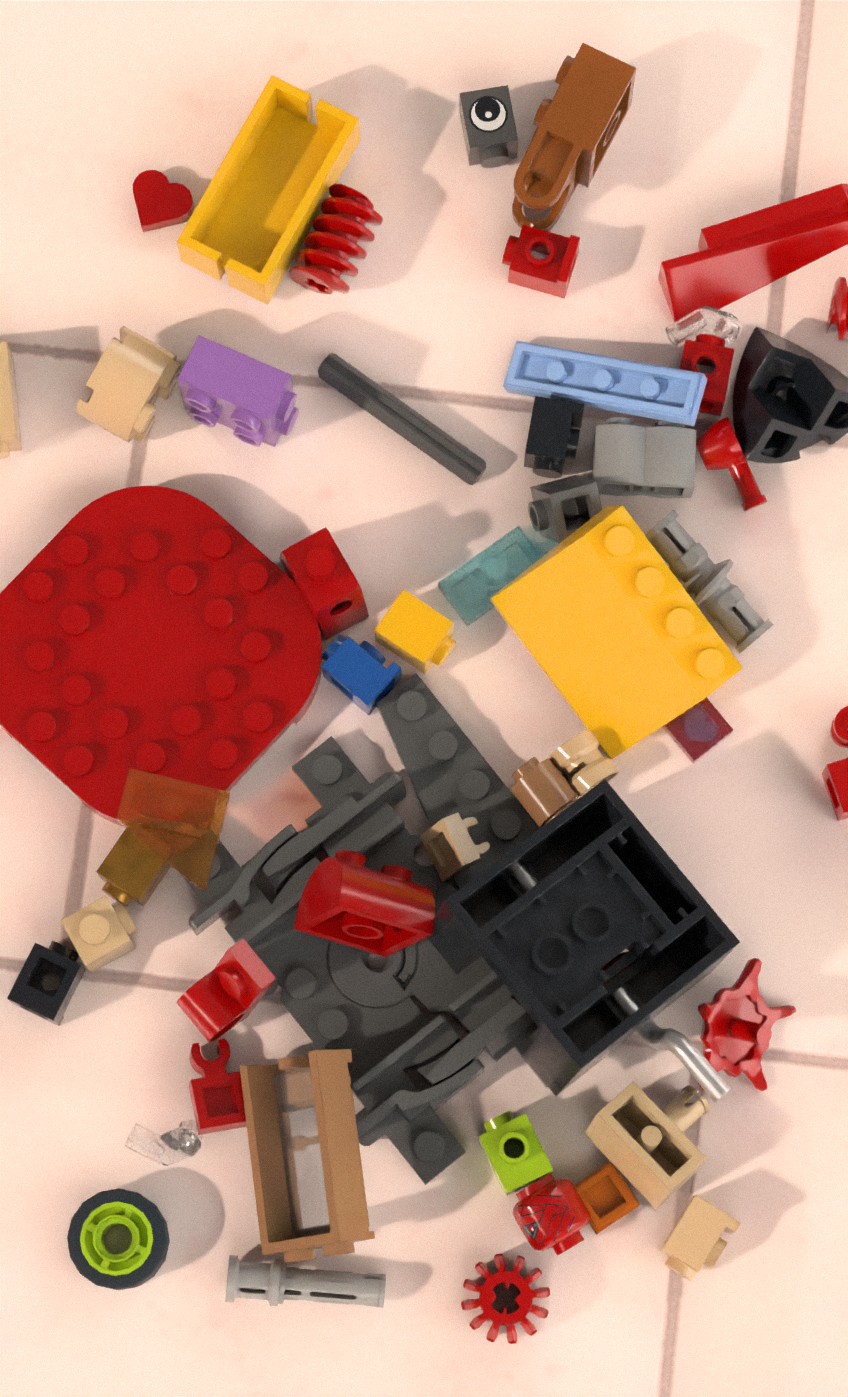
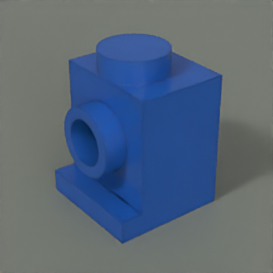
[322,635,402,715]

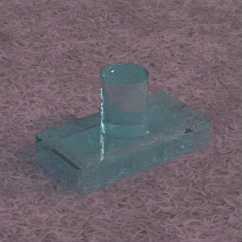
[438,525,542,627]

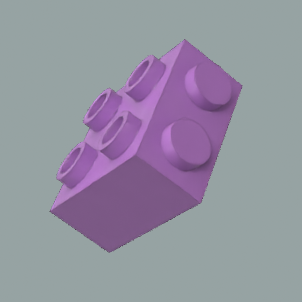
[177,335,299,447]

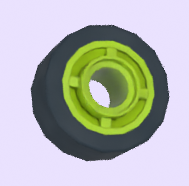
[67,1188,170,1290]

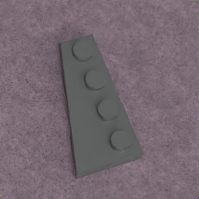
[376,673,540,890]

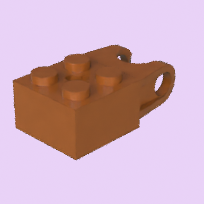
[512,43,636,231]

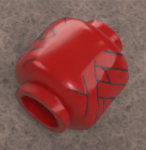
[512,1173,590,1256]

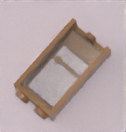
[240,1049,375,1263]

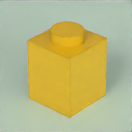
[375,589,456,674]

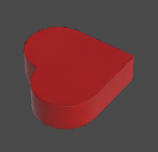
[133,170,194,232]

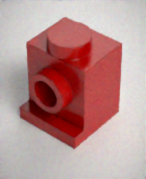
[502,225,580,299]
[679,334,734,417]

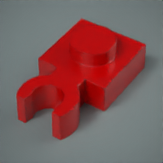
[189,1038,247,1135]

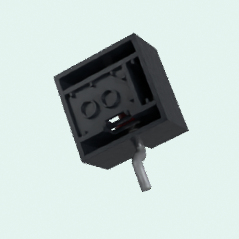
[427,779,740,1102]

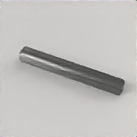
[318,353,486,485]

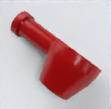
[696,417,767,512]

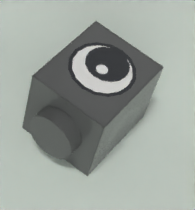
[459,85,518,168]

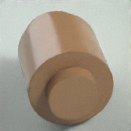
[510,757,578,828]

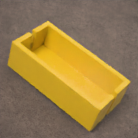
[177,75,361,305]

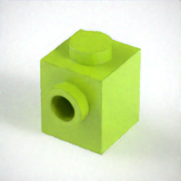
[478,1110,554,1196]

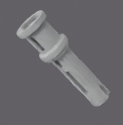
[225,1255,386,1308]

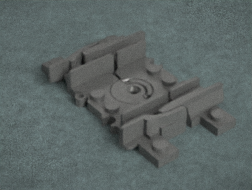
[171,736,548,1185]

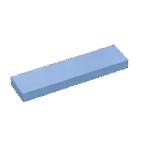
[503,341,707,426]

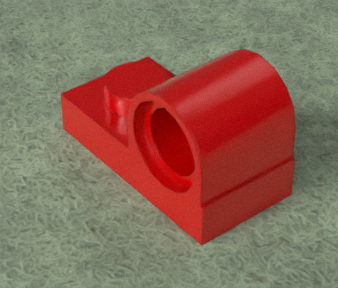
[176,939,276,1043]

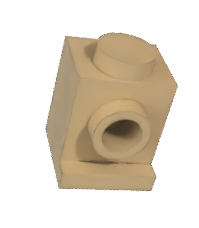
[659,1195,741,1281]

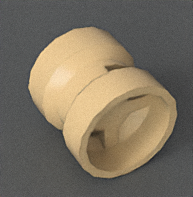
[549,729,619,800]

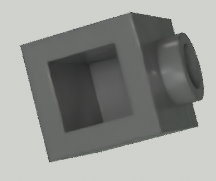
[528,475,602,543]

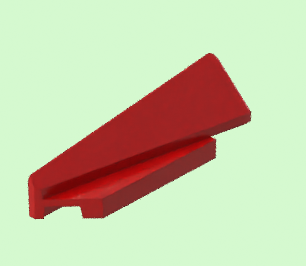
[658,183,848,328]

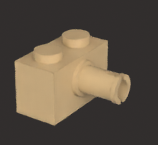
[584,1081,710,1209]

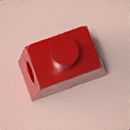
[279,527,369,640]

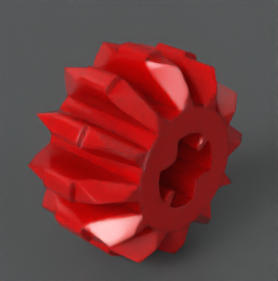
[461,1253,550,1344]

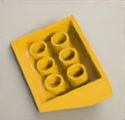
[489,505,743,759]

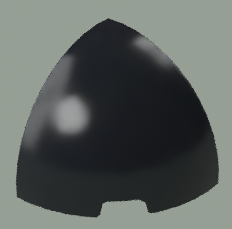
[732,326,848,464]

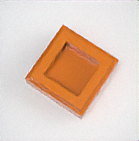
[574,1161,640,1235]

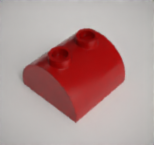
[294,850,435,957]

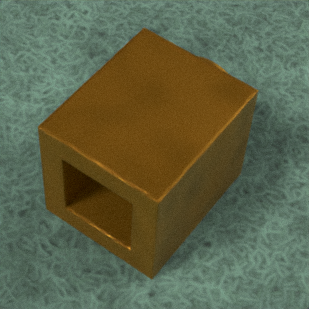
[96,821,177,907]

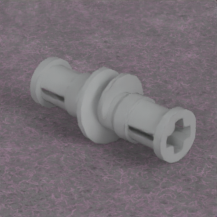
[645,510,774,654]

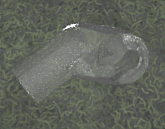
[665,306,742,349]
[125,1120,204,1166]

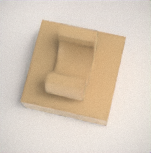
[420,812,490,882]

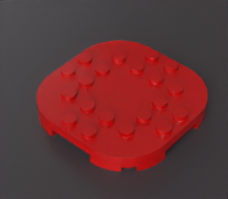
[0,486,323,829]

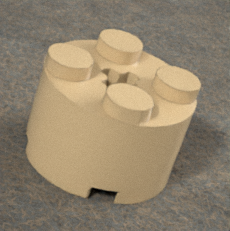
[75,326,181,443]

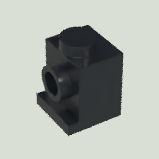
[524,396,585,478]
[7,941,86,1026]

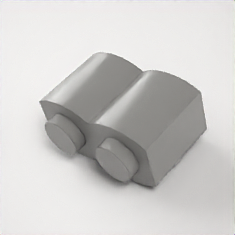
[592,417,696,498]

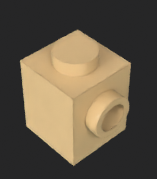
[60,895,137,973]

